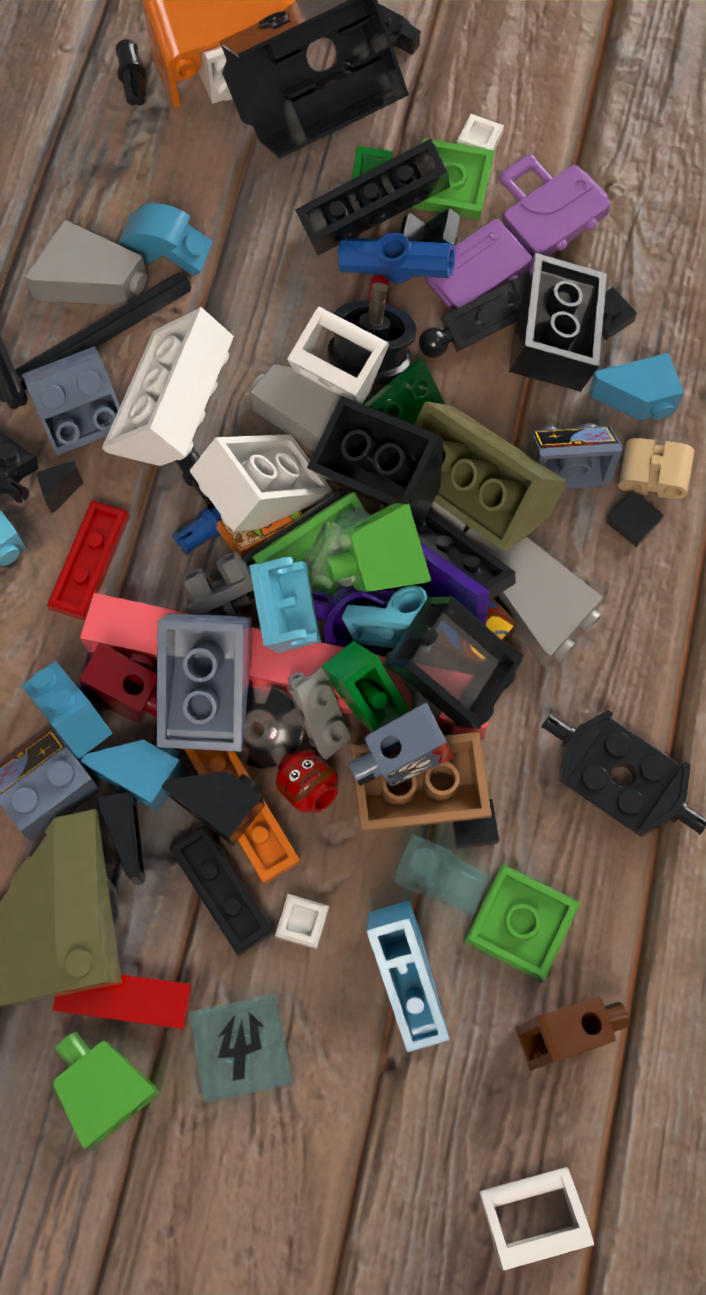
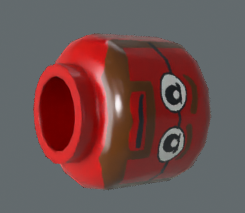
[276,750,338,813]

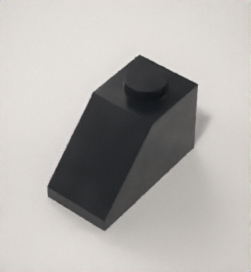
[161,771,265,846]

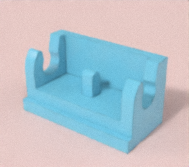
[249,557,321,654]

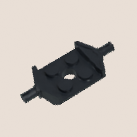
[541,710,706,837]

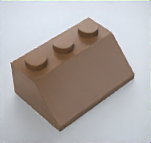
[351,732,492,832]

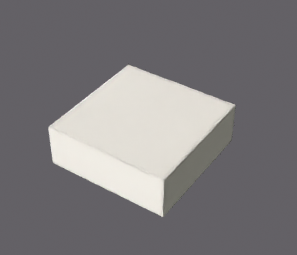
[457,114,504,151]
[275,894,329,950]

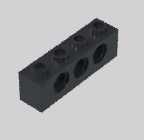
[295,139,450,255]

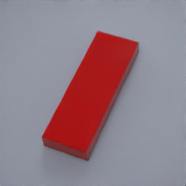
[47,500,130,621]
[53,974,192,1030]

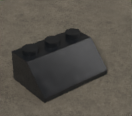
[307,396,443,523]

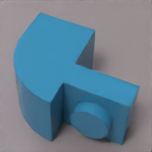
[118,203,213,276]

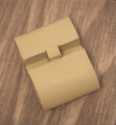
[618,438,695,499]

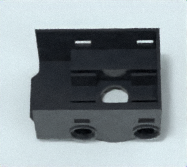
[219,0,409,159]

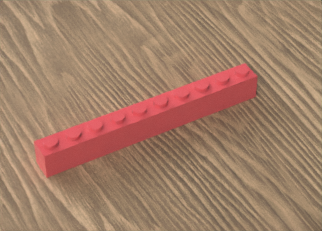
[80,593,488,739]

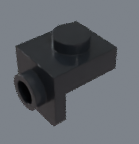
[400,208,461,246]

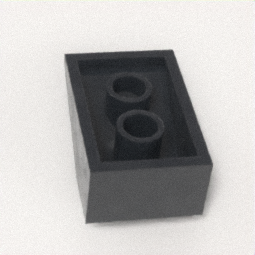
[509,253,607,392]

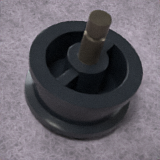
[327,283,417,385]

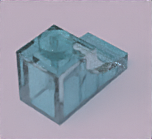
[394,834,490,917]

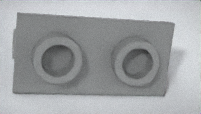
[287,668,351,761]

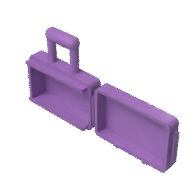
[425,154,611,311]

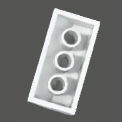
[102,307,234,466]

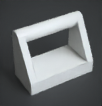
[287,307,389,404]
[479,1167,594,1271]

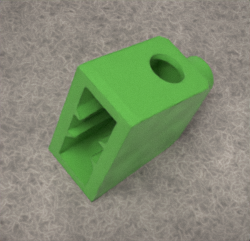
[324,504,431,592]
[52,1032,161,1149]

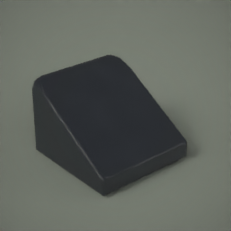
[36,461,83,513]

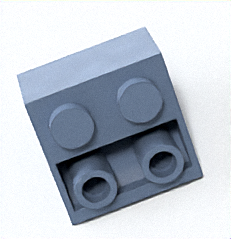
[22,347,120,456]

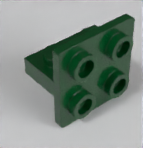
[364,359,446,425]

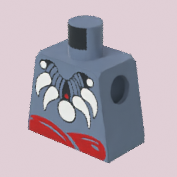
[348,703,455,786]

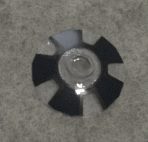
[235,685,304,768]

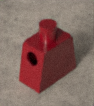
[79,643,157,723]

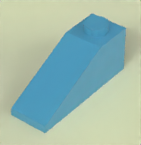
[366,900,450,1052]

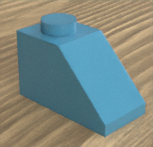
[589,353,684,421]
[80,739,184,813]

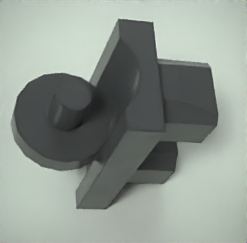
[182,551,254,616]

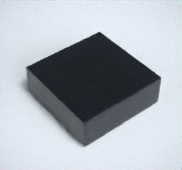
[606,491,664,548]

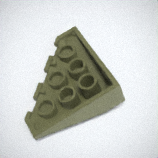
[0,809,122,1008]

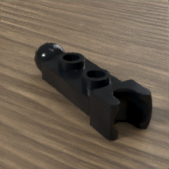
[419,272,529,358]

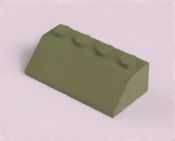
[414,401,568,552]

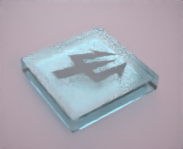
[189,994,293,1103]

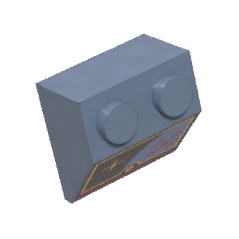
[527,424,622,489]
[0,726,100,842]

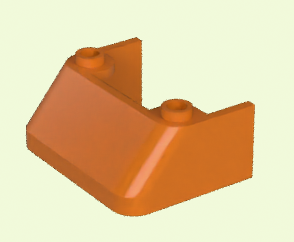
[142,0,296,109]

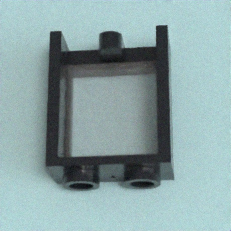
[383,596,523,729]

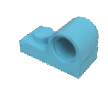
[342,586,438,652]

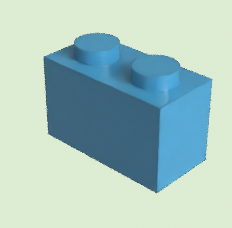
[22,661,113,759]

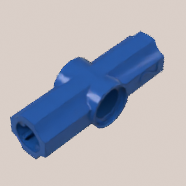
[338,232,455,283]

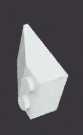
[190,434,334,532]

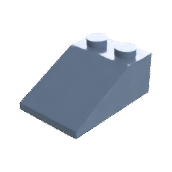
[157,613,252,751]

